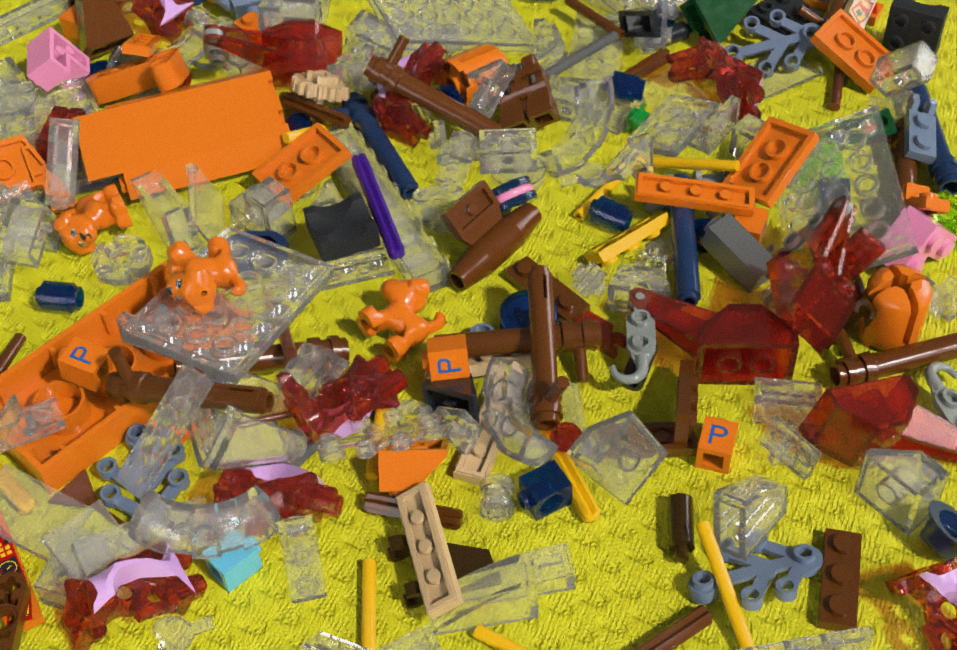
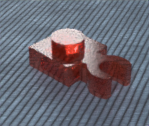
[575,310,627,358]

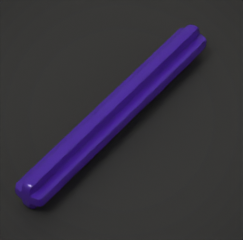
[351,153,405,260]

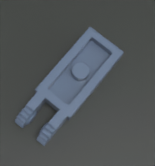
[904,93,937,164]

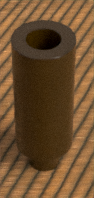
[668,493,695,563]

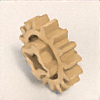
[291,69,352,105]

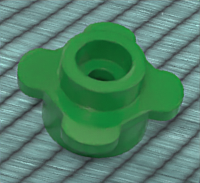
[626,103,651,133]

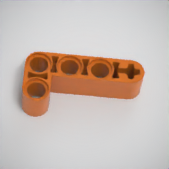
[85,47,190,105]

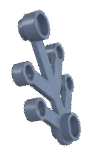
[722,9,821,79]
[97,424,190,535]
[689,530,823,611]

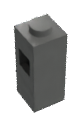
[700,213,780,294]

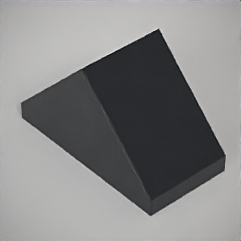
[618,5,662,37]
[421,373,480,426]

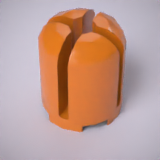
[433,44,508,107]
[856,264,933,350]

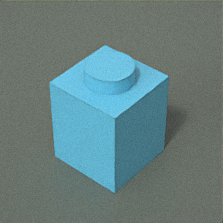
[202,527,263,593]

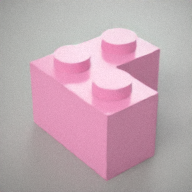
[27,26,90,92]
[871,205,957,271]

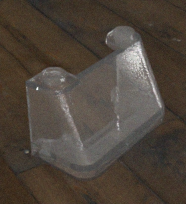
[185,359,307,471]

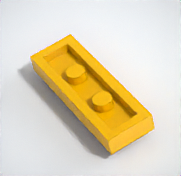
[584,212,671,267]

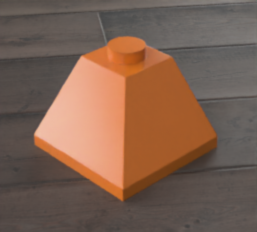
[378,438,450,497]

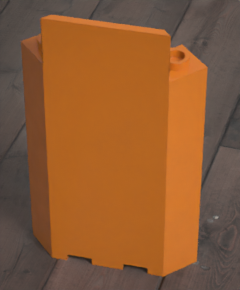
[72,68,290,201]

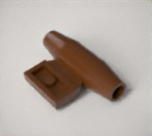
[439,180,542,291]

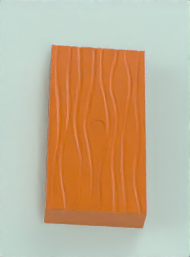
[0,259,255,495]

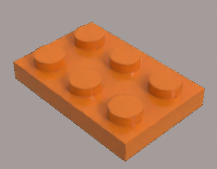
[809,8,900,94]
[722,116,820,209]
[251,122,352,209]

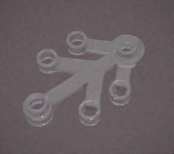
[317,408,447,462]

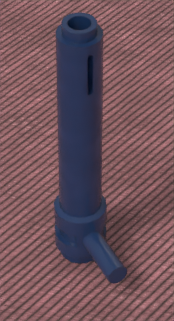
[906,82,957,197]
[332,92,419,200]
[666,174,701,308]

